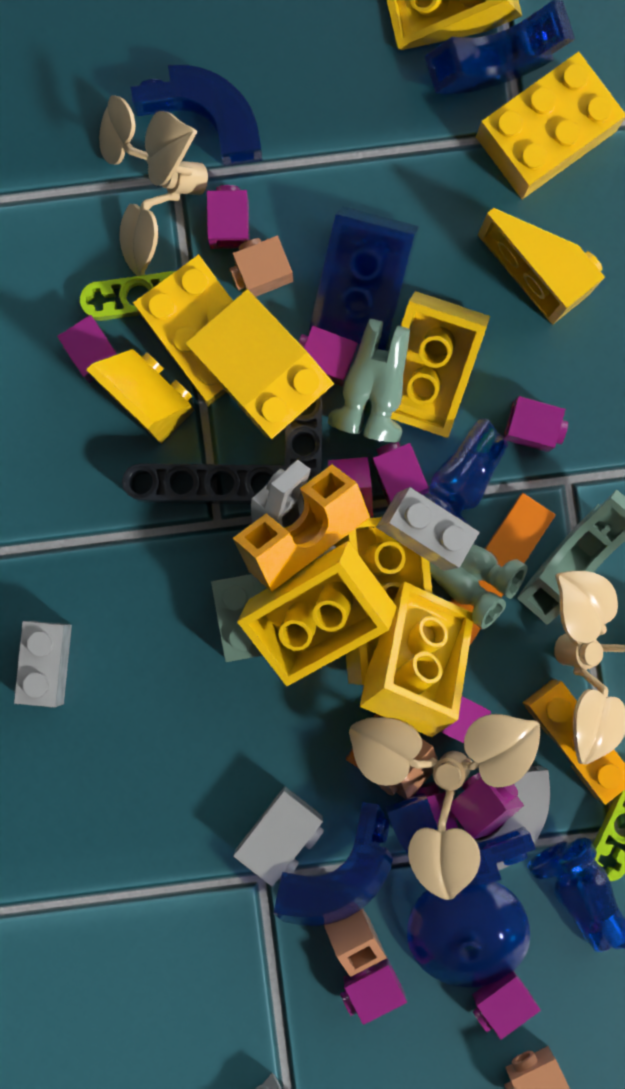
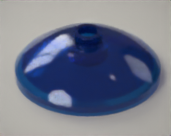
[407,876,530,988]

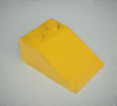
[387,0,522,50]
[478,208,605,325]
[185,289,334,439]
[391,291,491,438]
[86,349,194,444]
[360,581,473,737]

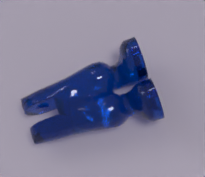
[420,418,508,526]
[527,837,625,952]

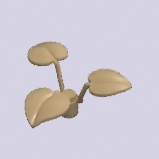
[99,96,208,276]
[554,571,625,764]
[349,714,540,900]

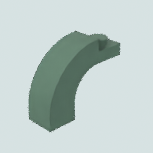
[517,490,625,625]

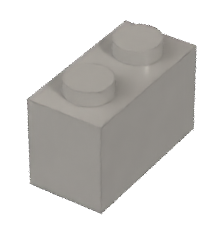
[376,487,480,571]
[14,621,72,707]
[234,786,324,887]

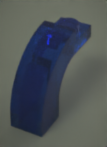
[425,0,575,94]
[131,65,263,166]
[385,793,536,885]
[273,802,393,926]

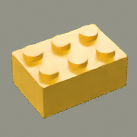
[476,51,625,199]
[133,254,233,406]
[237,541,396,687]

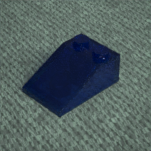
[309,206,419,350]

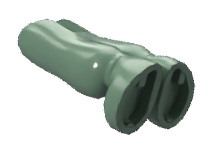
[328,319,410,442]
[430,544,528,629]

